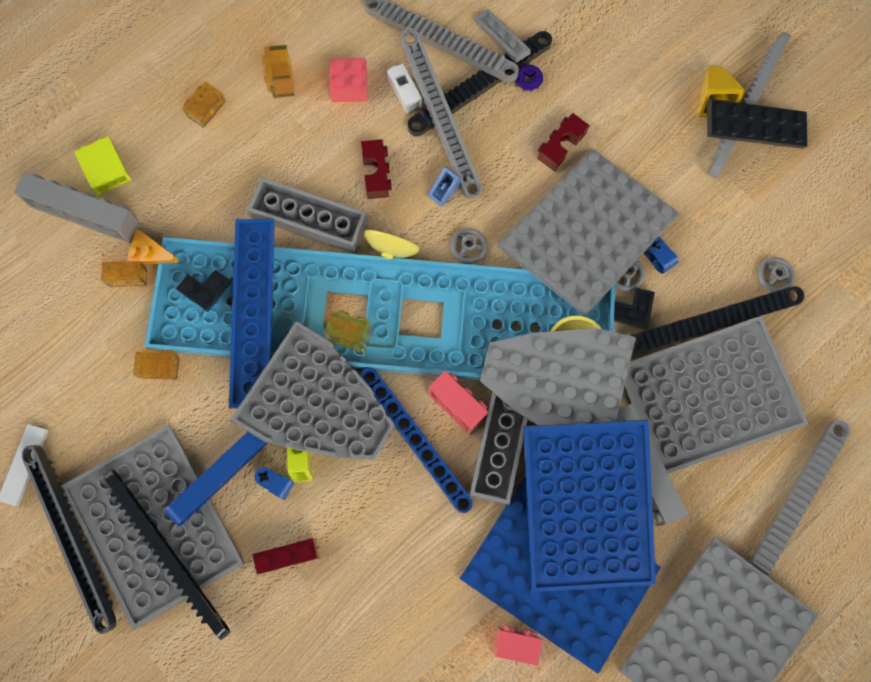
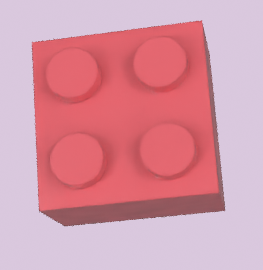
[330,58,368,102]
[493,625,542,666]

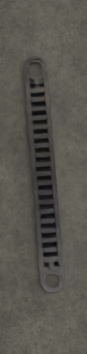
[408,31,552,136]
[629,286,804,354]
[22,444,117,634]
[103,469,231,640]

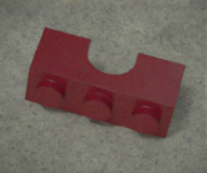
[537,113,590,172]
[361,139,392,199]
[252,538,320,574]

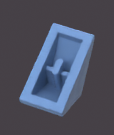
[427,166,461,207]

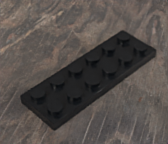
[707,99,807,149]

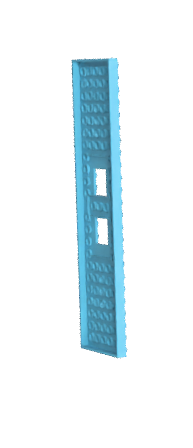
[144,237,615,380]

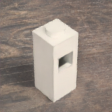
[387,64,422,114]

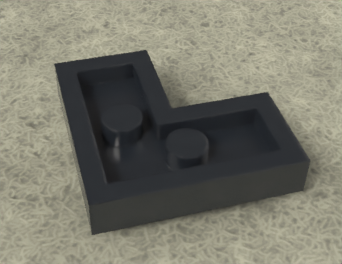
[176,270,232,312]
[614,288,655,329]

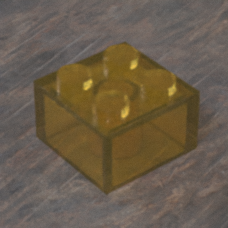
[262,45,295,98]
[324,310,373,354]

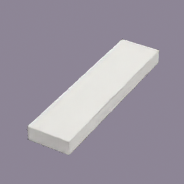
[0,424,49,507]

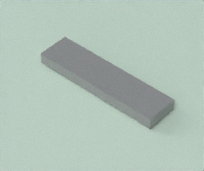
[474,9,531,63]

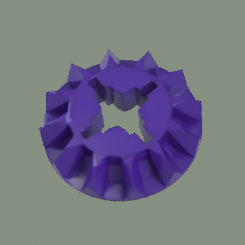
[515,64,543,92]

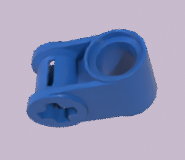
[644,237,679,274]
[255,468,295,501]

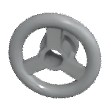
[450,228,487,264]
[758,257,795,292]
[615,260,645,291]

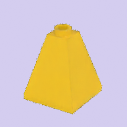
[698,65,744,117]

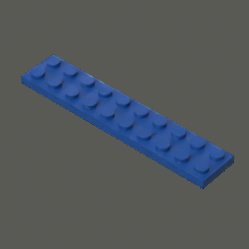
[229,219,275,409]

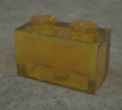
[182,82,226,128]
[101,261,147,287]
[133,349,180,380]

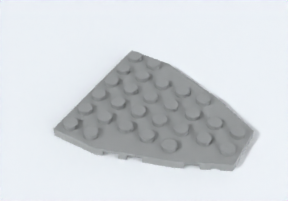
[230,321,394,460]
[480,328,636,425]

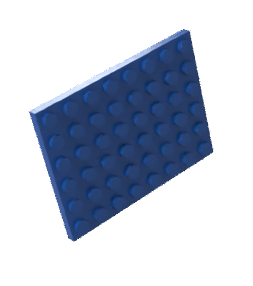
[523,419,656,592]
[459,477,661,674]

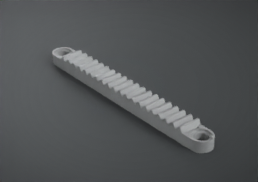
[365,0,519,82]
[400,28,482,199]
[708,31,791,178]
[748,420,850,576]

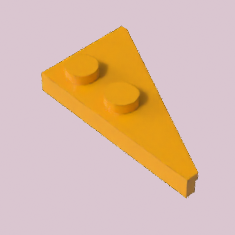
[127,228,179,265]

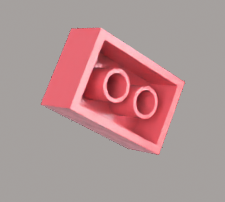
[428,371,488,435]

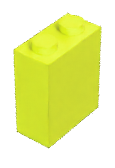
[74,136,132,195]

